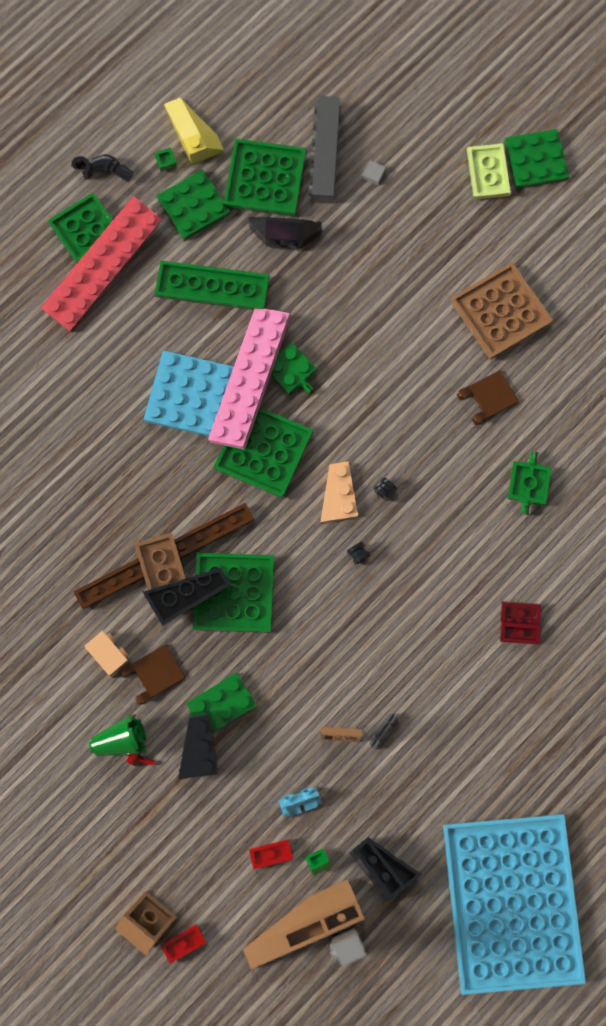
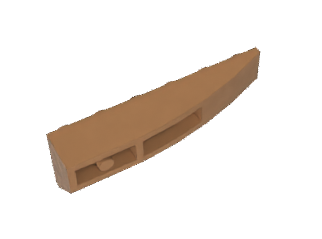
[243,879,364,969]

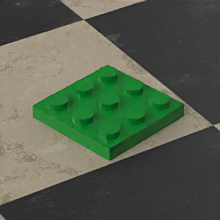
[504,129,569,190]
[156,169,231,241]
[48,192,113,264]

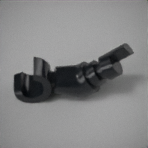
[71,154,134,183]

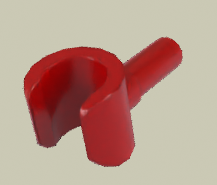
[126,754,155,766]

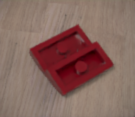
[500,601,541,645]

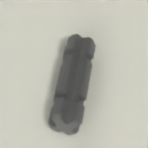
[369,713,398,749]

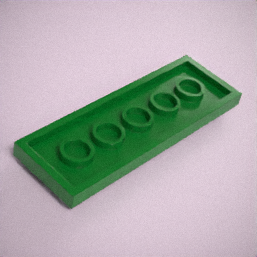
[154,261,270,310]

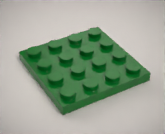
[223,138,306,217]
[213,408,313,499]
[193,553,274,633]

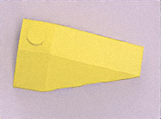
[164,98,224,165]

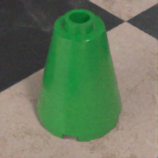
[89,714,147,756]

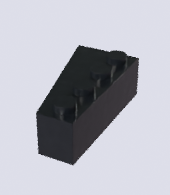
[143,568,231,627]

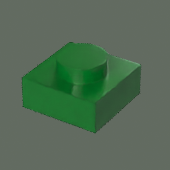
[154,147,177,172]
[305,848,332,876]

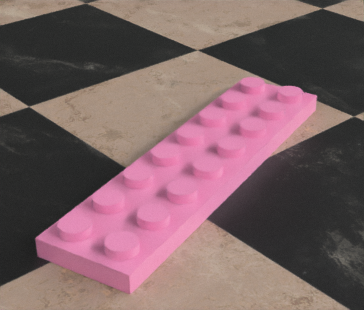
[208,309,291,450]

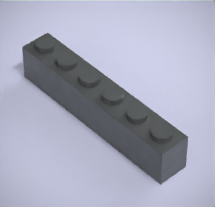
[308,96,340,204]

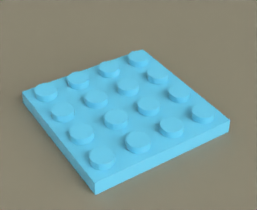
[143,351,234,437]

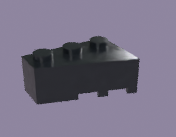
[178,710,218,780]
[349,837,422,902]

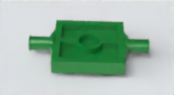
[271,342,317,395]
[507,451,552,515]

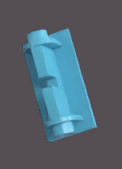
[279,788,322,817]

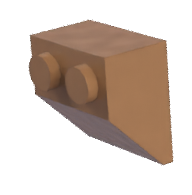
[115,891,177,955]

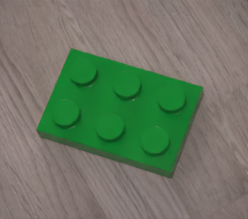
[186,672,257,733]

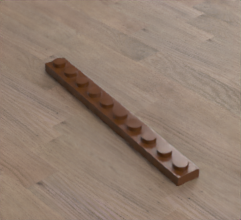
[74,502,255,610]

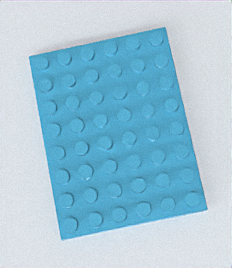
[443,814,586,995]

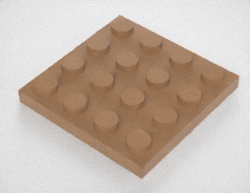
[450,262,553,360]

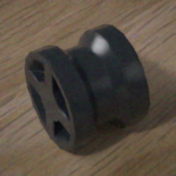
[373,477,397,501]
[347,541,371,565]

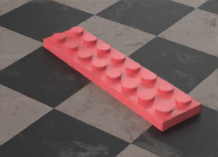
[41,196,162,332]

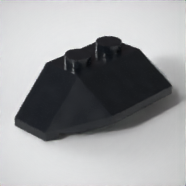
[249,217,322,250]

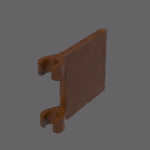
[457,370,519,425]
[120,644,185,705]

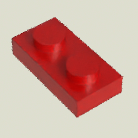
[249,839,293,869]
[160,924,206,964]

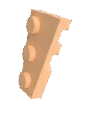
[320,461,358,524]

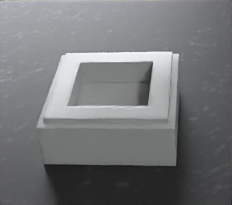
[362,160,386,185]

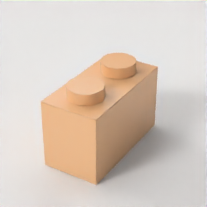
[84,631,130,678]

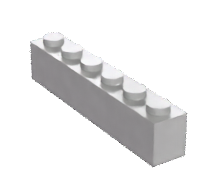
[330,928,366,966]

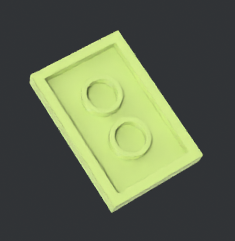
[467,144,511,200]

